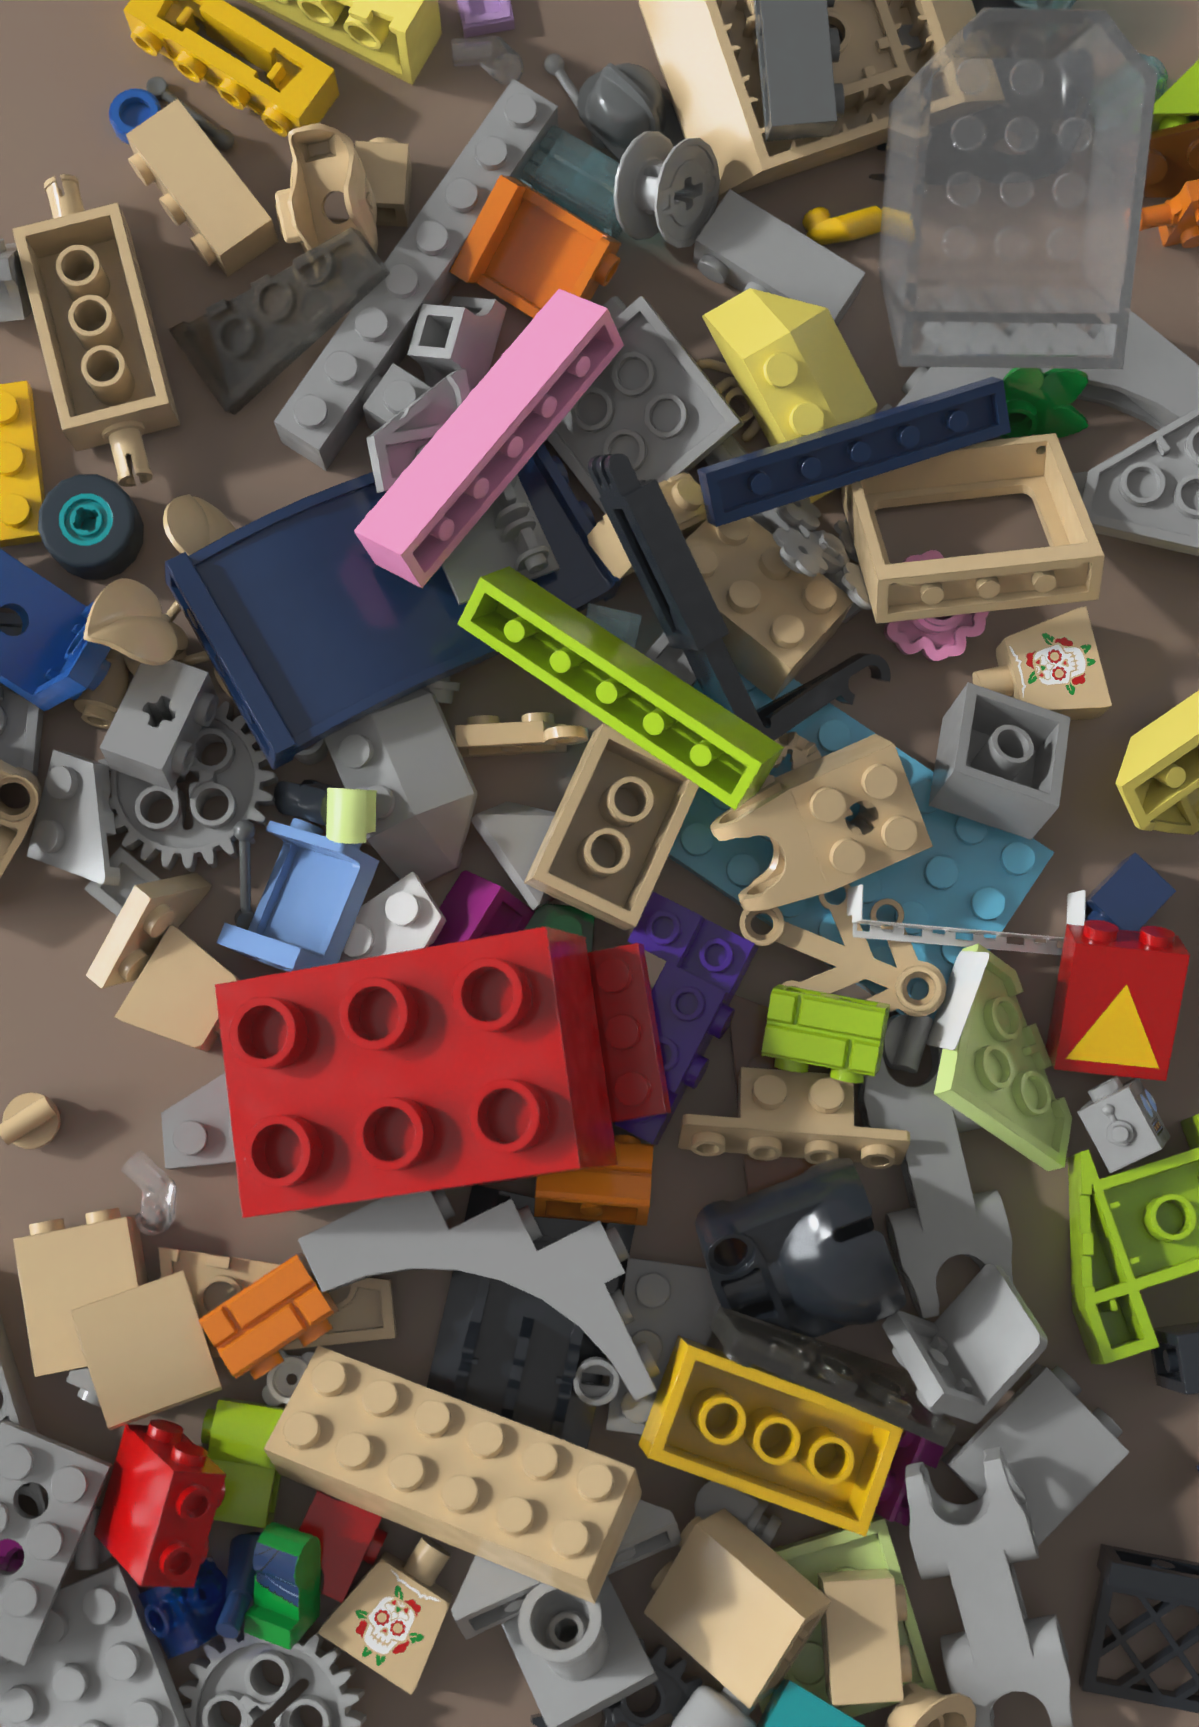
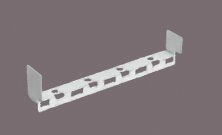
[847,884,1086,955]

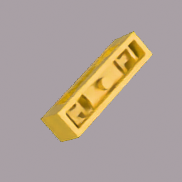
[123,0,340,137]

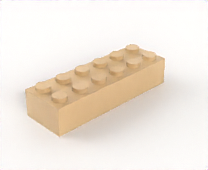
[264,1345,642,1604]

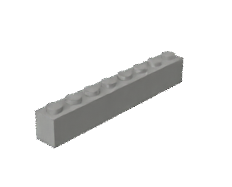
[274,79,558,471]

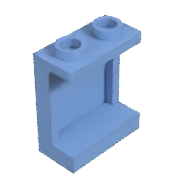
[216,818,380,972]

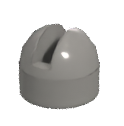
[573,1357,620,1406]

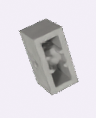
[100,659,219,791]

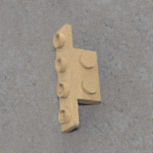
[678,1067,910,1169]

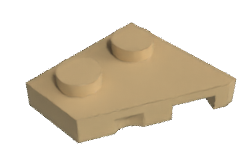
[86,873,212,989]

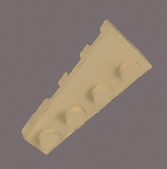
[158,1247,397,1358]

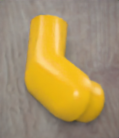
[802,206,885,245]

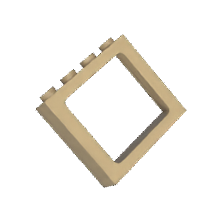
[841,433,1105,624]

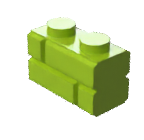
[762,984,890,1083]

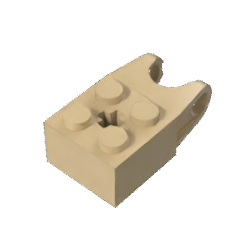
[710,734,933,911]

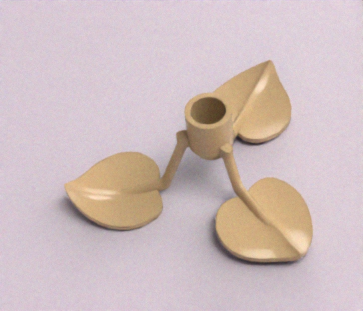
[83,494,235,698]

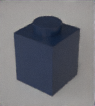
[1085,852,1176,931]

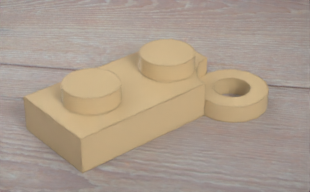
[455,712,589,757]

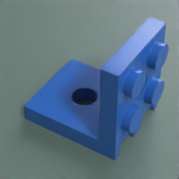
[0,549,111,711]

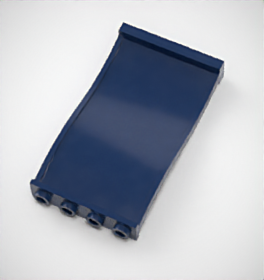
[165,444,624,770]

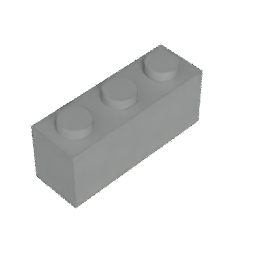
[693,189,866,326]

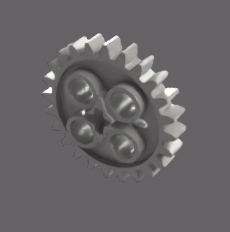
[98,701,278,872]
[179,1631,367,1727]

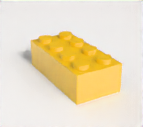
[638,1335,905,1537]

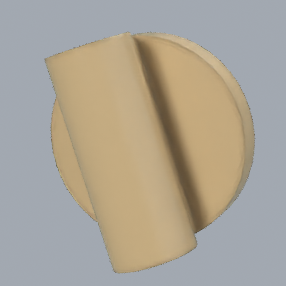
[0,1093,60,1149]

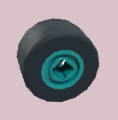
[38,474,144,580]

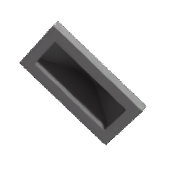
[471,801,556,910]

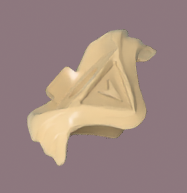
[275,123,378,293]

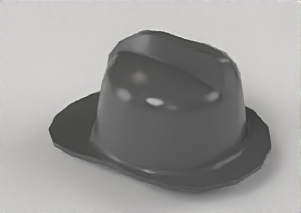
[577,63,684,162]

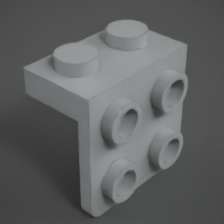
[882,1263,1048,1424]

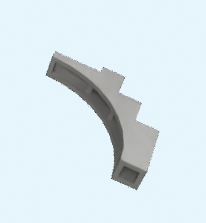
[879,303,1199,430]
[298,1190,661,1401]

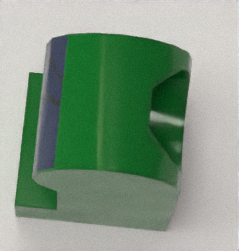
[244,1522,321,1650]

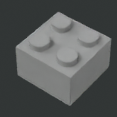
[929,682,1071,840]

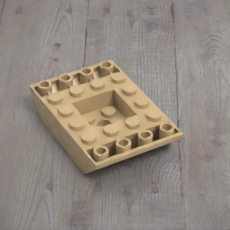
[638,0,1005,200]

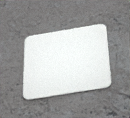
[926,951,990,1050]

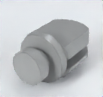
[695,1481,783,1546]

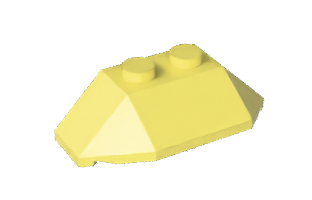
[702,288,878,503]
[1115,690,1199,835]

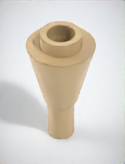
[74,648,129,729]

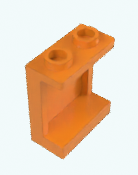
[449,175,622,319]

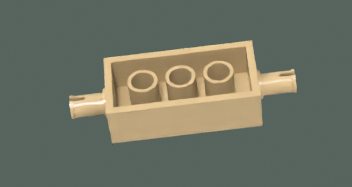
[12,174,180,487]

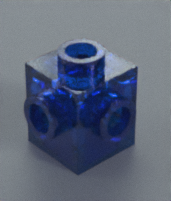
[138,1556,227,1659]

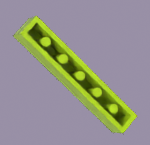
[457,566,784,810]

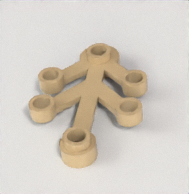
[739,884,946,1017]

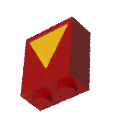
[1046,920,1190,1081]

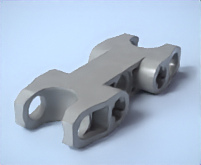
[857,1046,1013,1319]
[905,1446,1074,1727]

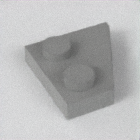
[366,369,470,493]

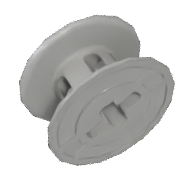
[613,131,720,248]

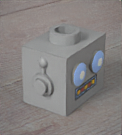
[1078,1076,1171,1173]

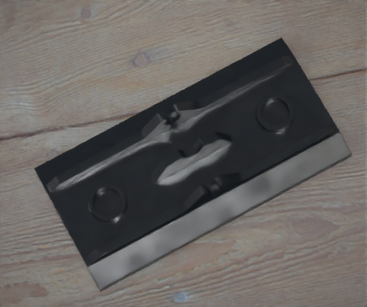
[427,1185,636,1449]

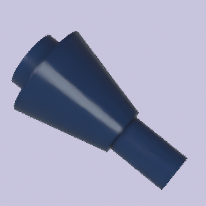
[216,1532,261,1639]

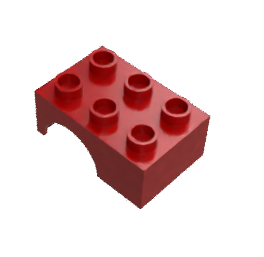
[215,926,618,1218]

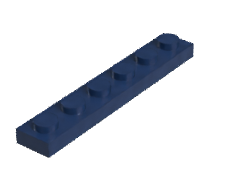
[697,377,1011,527]

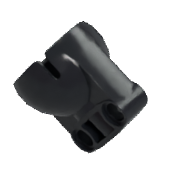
[695,1158,907,1362]

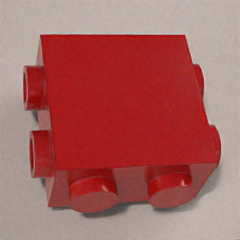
[94,1419,227,1588]

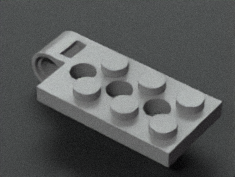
[0,1420,113,1666]

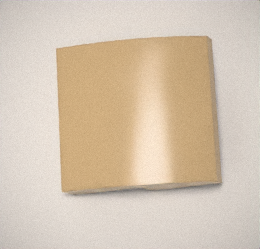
[70,1271,222,1430]

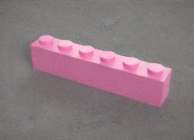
[354,289,624,588]

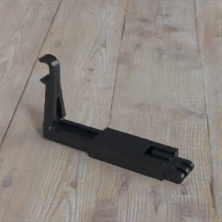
[588,453,891,741]

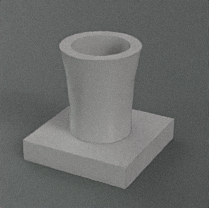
[501,1575,658,1727]

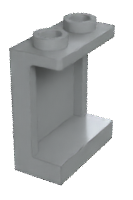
[941,1364,1129,1546]

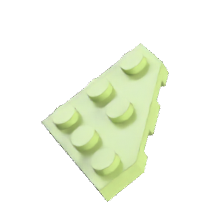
[934,943,1072,1171]

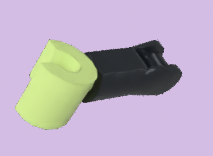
[274,779,377,844]

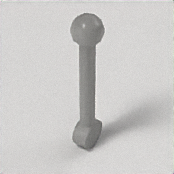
[544,53,606,149]

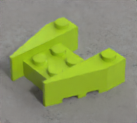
[1068,1114,1199,1364]

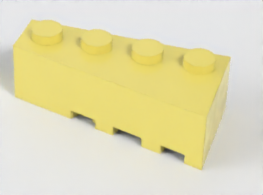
[245,0,442,85]

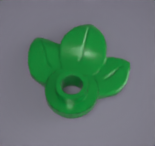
[1000,361,1088,439]

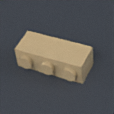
[126,98,279,277]

